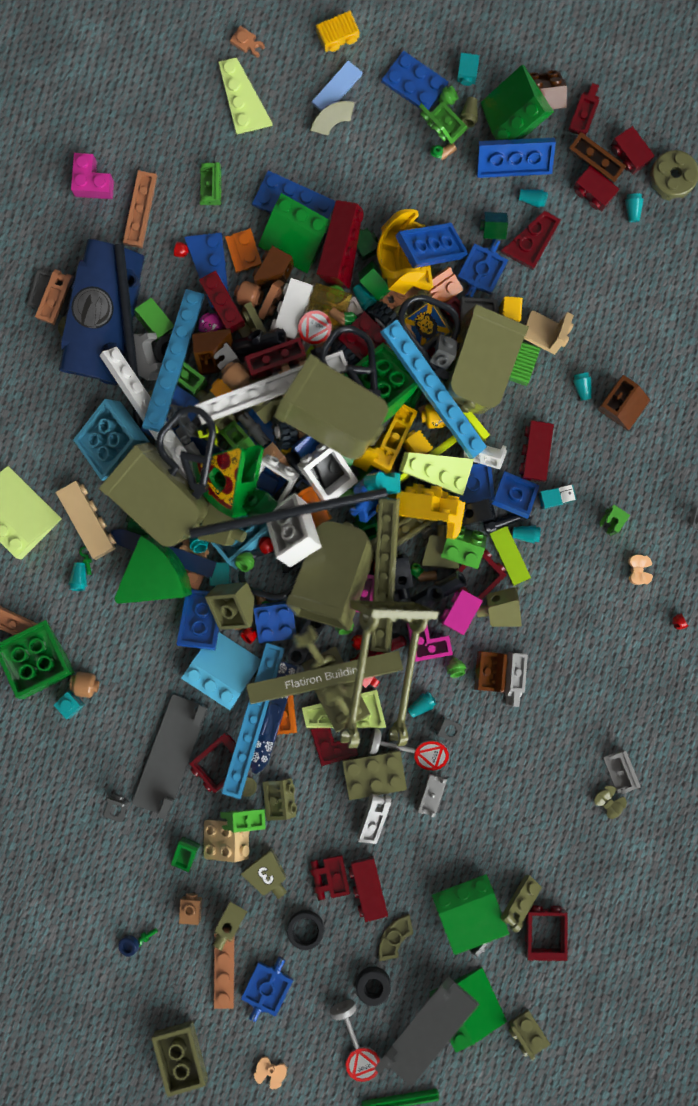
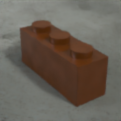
[569,132,626,184]

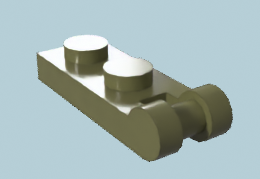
[501,875,542,933]

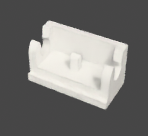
[464,445,507,469]

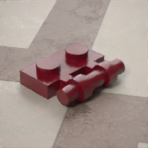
[310,855,350,901]

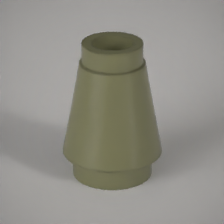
[459,97,478,127]

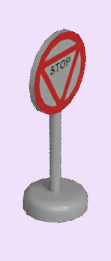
[272,310,332,376]
[368,728,449,771]
[329,1000,380,1082]

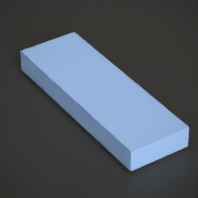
[312,61,362,111]

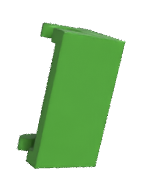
[200,162,221,205]
[135,298,174,342]
[600,505,630,536]
[220,809,266,833]

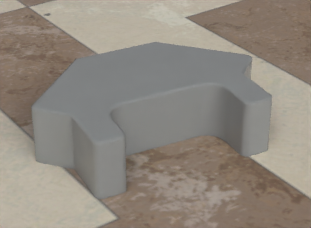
[134,333,162,381]

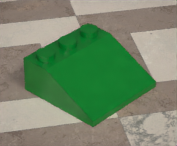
[480,65,554,140]
[258,193,331,273]
[344,343,418,425]
[0,620,75,699]
[432,874,510,956]
[429,967,507,1053]

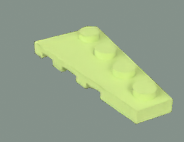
[219,57,273,134]
[399,452,474,496]
[302,690,386,728]

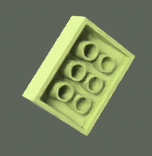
[0,466,62,560]

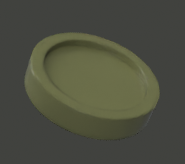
[242,777,257,797]

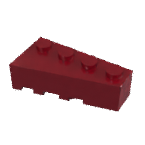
[317,200,364,289]

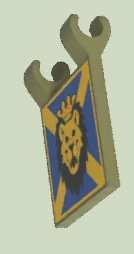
[394,289,453,345]

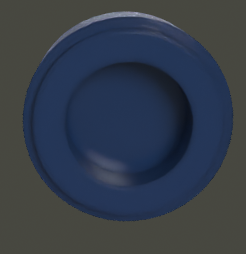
[118,935,139,957]

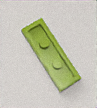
[489,526,531,586]

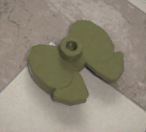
[594,785,627,819]

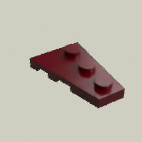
[500,211,561,270]

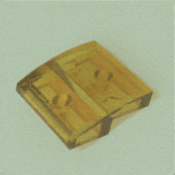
[307,283,352,331]

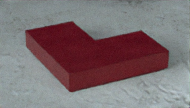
[310,728,358,766]

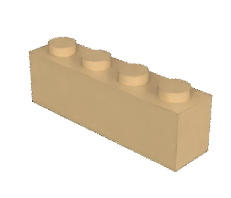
[56,481,116,560]

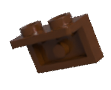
[474,651,508,692]

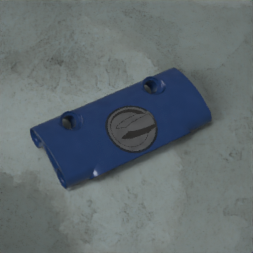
[59,239,145,385]

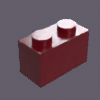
[611,126,654,175]
[573,165,619,211]

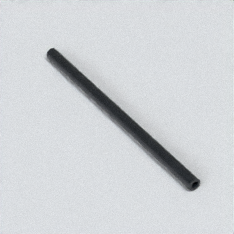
[114,244,145,434]
[189,487,387,539]

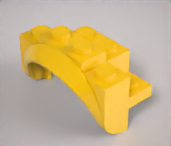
[377,209,433,294]
[353,404,418,473]
[376,483,465,539]

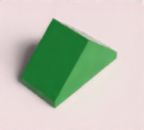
[358,261,391,301]
[171,837,201,872]

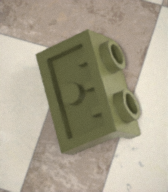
[238,302,266,338]
[263,778,297,821]
[509,1009,551,1061]

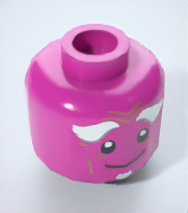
[198,313,226,332]

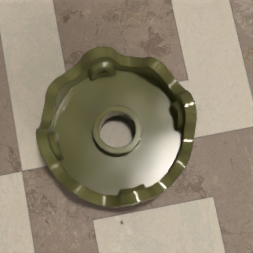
[649,150,698,200]

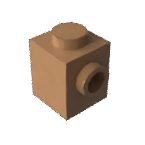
[179,893,202,925]

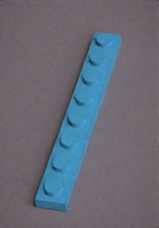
[142,289,204,432]
[380,320,487,459]
[221,643,285,799]

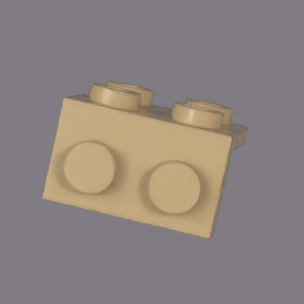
[524,311,574,355]
[204,820,250,862]

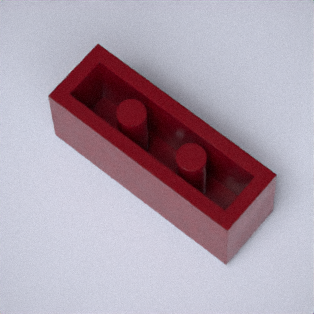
[199,270,245,333]
[245,337,307,380]
[519,420,554,482]
[348,856,388,922]

